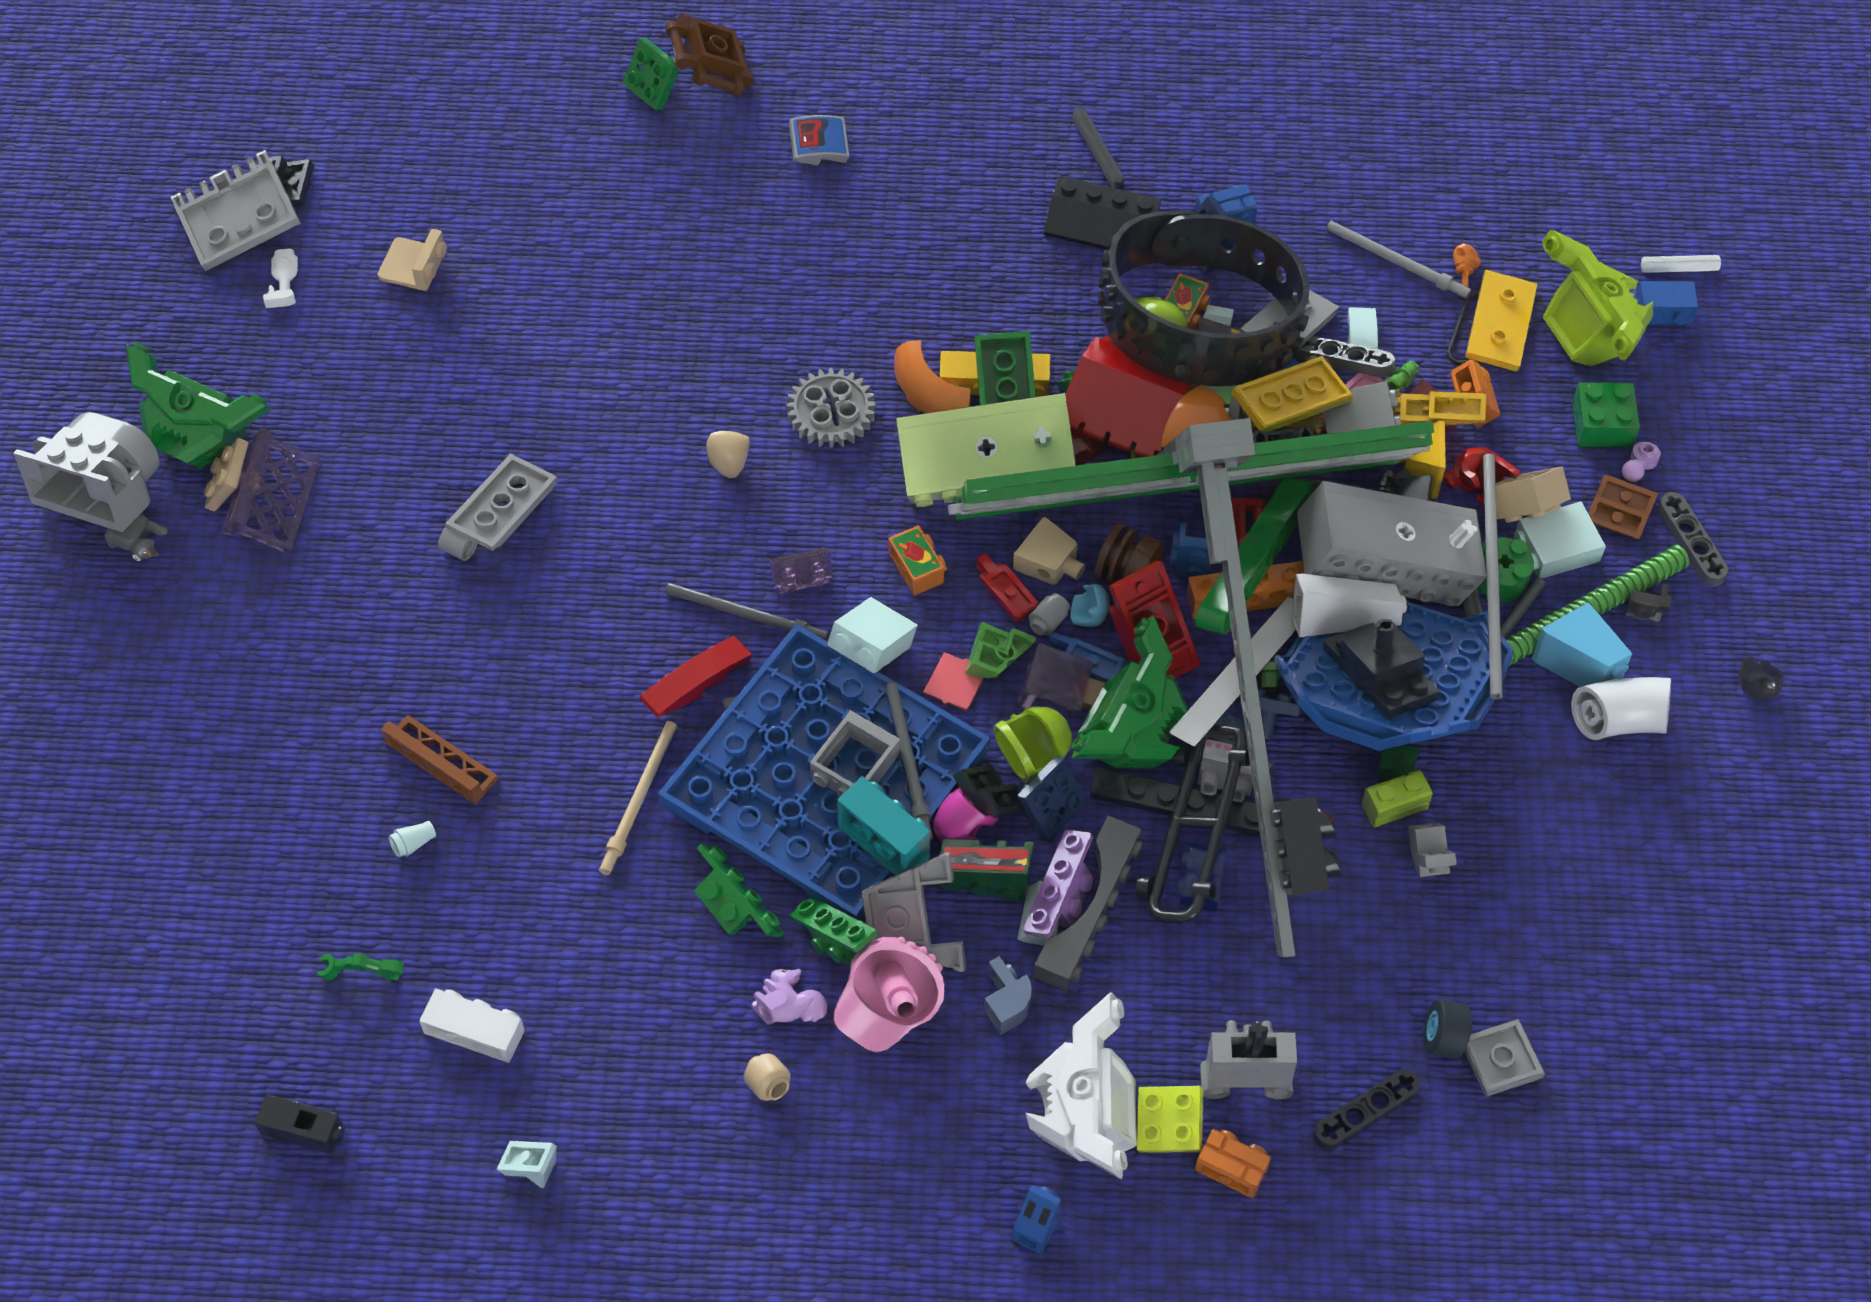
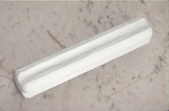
[1641,255,1721,273]

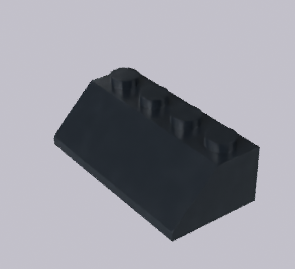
[1044,175,1161,250]

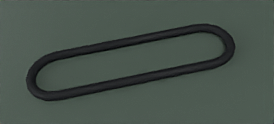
[1447,293,1479,365]

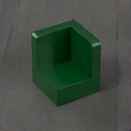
[1377,745,1419,782]

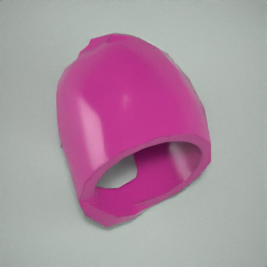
[933,788,999,844]

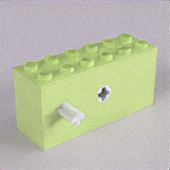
[896,393,1076,507]

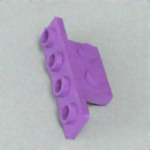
[1023,830,1093,938]

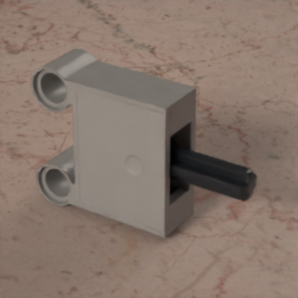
[1200,1020,1297,1099]

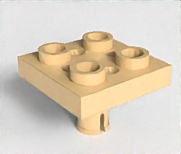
[204,438,262,512]

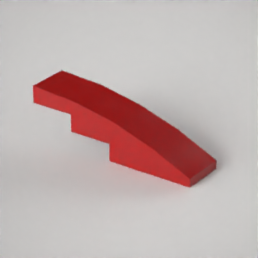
[639,636,752,718]

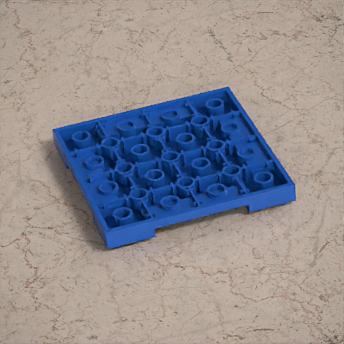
[658,624,991,921]

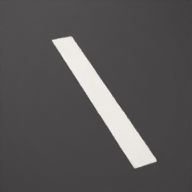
[1170,597,1296,746]

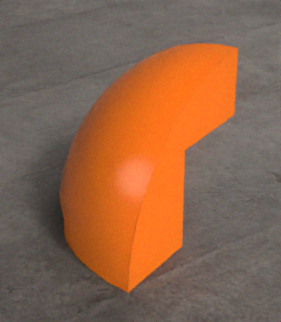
[1161,385,1235,448]

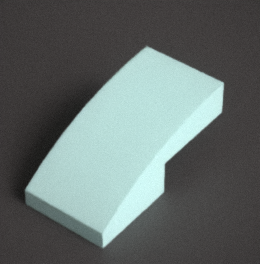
[1347,307,1378,349]

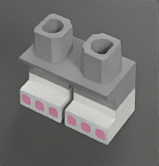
[1197,739,1253,802]

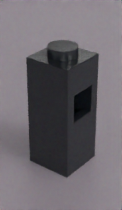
[254,1094,345,1154]

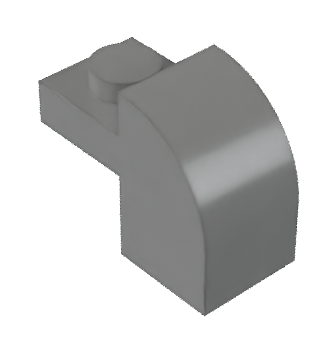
[1408,823,1456,877]

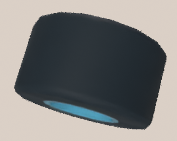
[1423,999,1472,1059]

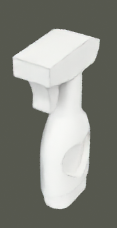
[263,249,298,308]

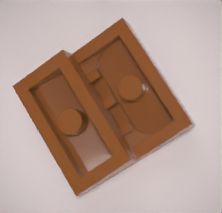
[1588,474,1658,541]

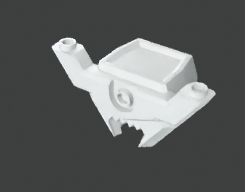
[1026,992,1137,1179]

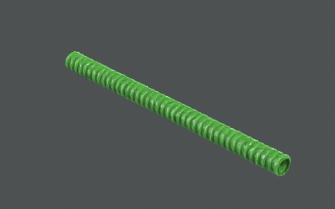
[1506,545,1689,666]

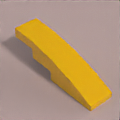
[1393,391,1487,425]

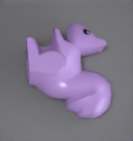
[751,969,828,1025]

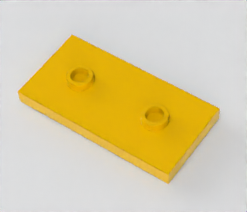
[1465,270,1537,372]
[1231,356,1354,433]

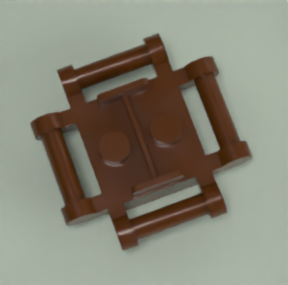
[665,13,755,97]

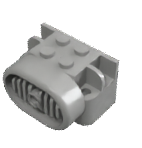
[14,412,159,532]

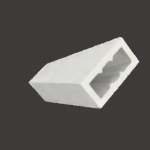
[1292,574,1407,637]

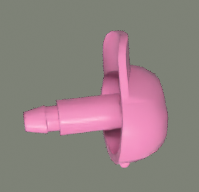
[834,937,945,1052]

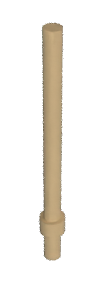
[599,721,677,875]

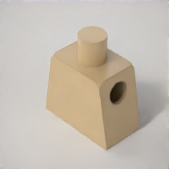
[1013,516,1085,585]

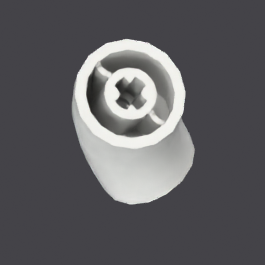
[1571,677,1671,740]

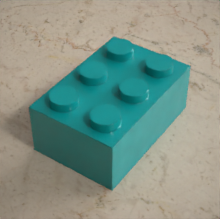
[837,776,930,875]

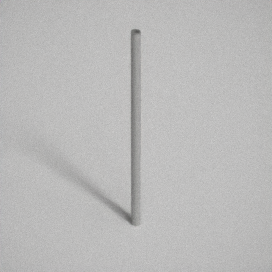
[1483,454,1503,700]

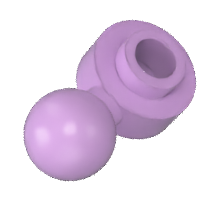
[1622,442,1661,482]

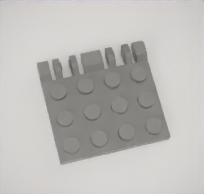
[171,150,301,271]

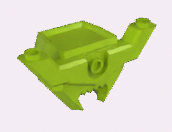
[1542,230,1653,367]

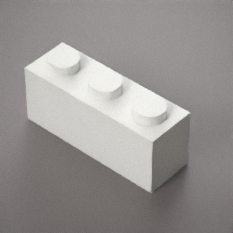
[419,988,525,1063]

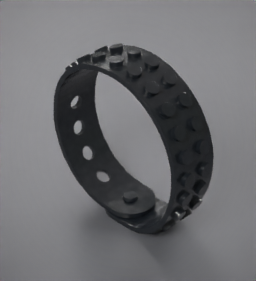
[1097,210,1310,386]

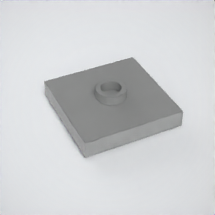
[1465,1019,1545,1097]

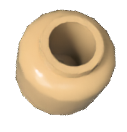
[744,1053,791,1101]

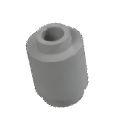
[1029,593,1070,636]

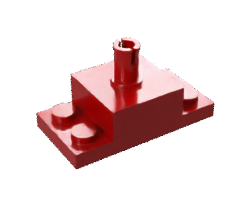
[1108,560,1201,678]

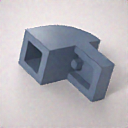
[984,956,1031,1035]

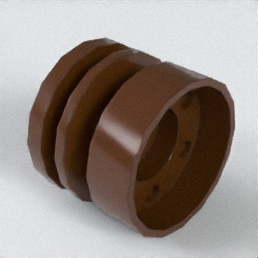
[1094,523,1165,585]

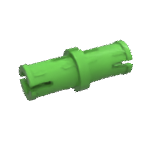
[1384,361,1420,394]

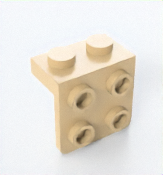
[378,228,447,291]

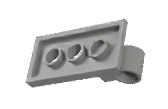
[438,454,557,561]

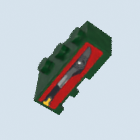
[936,839,1034,902]

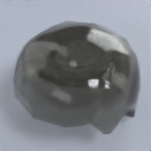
[1738,656,1784,699]

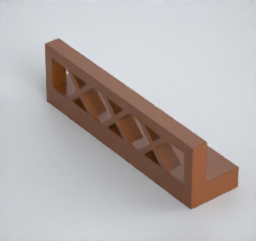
[381,715,498,805]

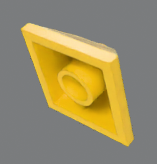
[1398,421,1446,499]

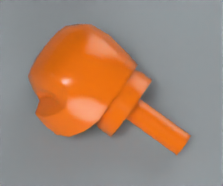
[1453,243,1481,287]

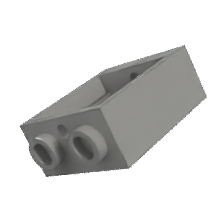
[810,710,900,797]

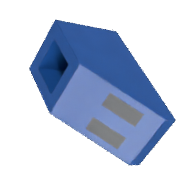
[1012,1185,1061,1255]

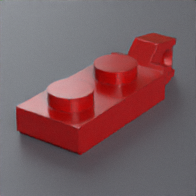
[976,553,1039,624]

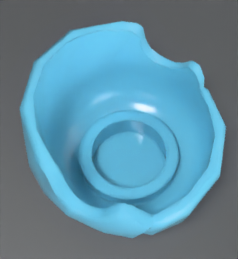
[1071,584,1110,627]

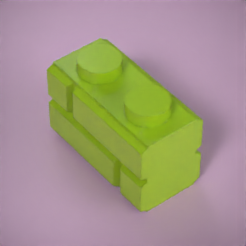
[1362,770,1433,828]

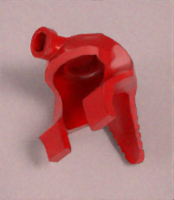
[1443,447,1520,511]

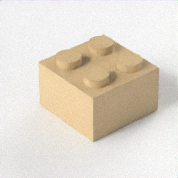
[1495,466,1571,523]

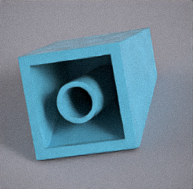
[1532,602,1632,687]

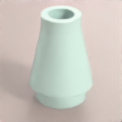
[388,821,436,857]

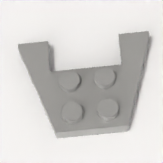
[862,852,967,972]

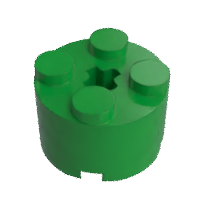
[1477,537,1534,604]

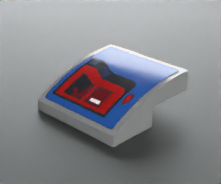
[789,115,849,165]

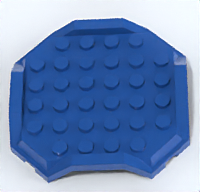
[1274,601,1513,751]

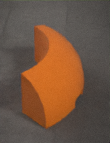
[894,340,971,414]

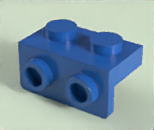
[1170,523,1211,578]

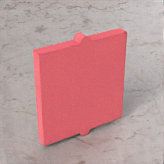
[923,652,984,712]

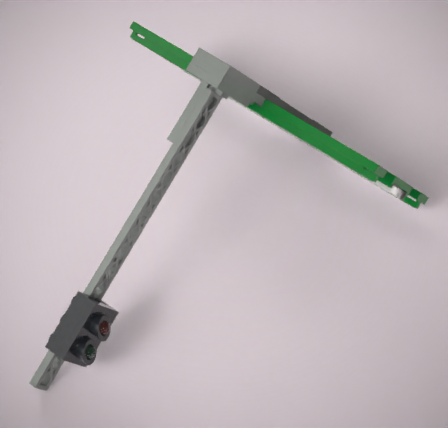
[948,418,1434,957]

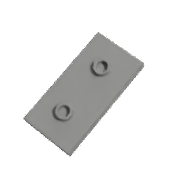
[1240,291,1339,344]

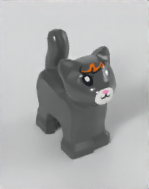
[104,514,168,561]

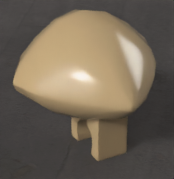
[707,431,749,478]

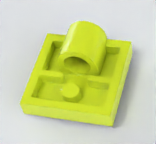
[1137,1086,1203,1153]

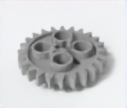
[786,368,876,448]

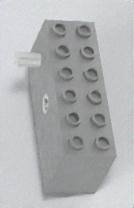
[1297,481,1487,606]

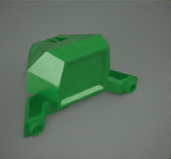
[126,342,272,469]
[1071,615,1189,768]

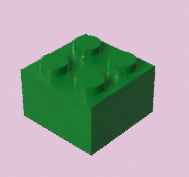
[1572,382,1640,447]

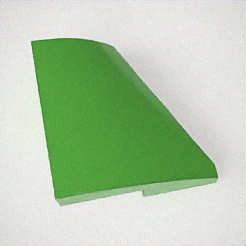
[965,622,1037,678]

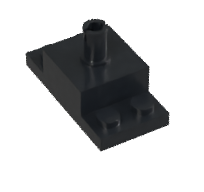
[1323,619,1440,719]

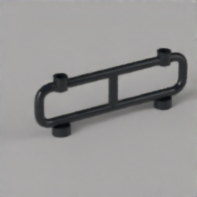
[1136,724,1250,924]

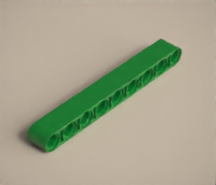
[1195,477,1315,635]

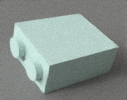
[1514,502,1606,579]
[827,597,918,674]

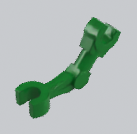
[317,954,404,981]

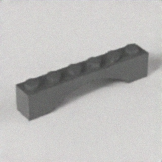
[1034,816,1144,992]

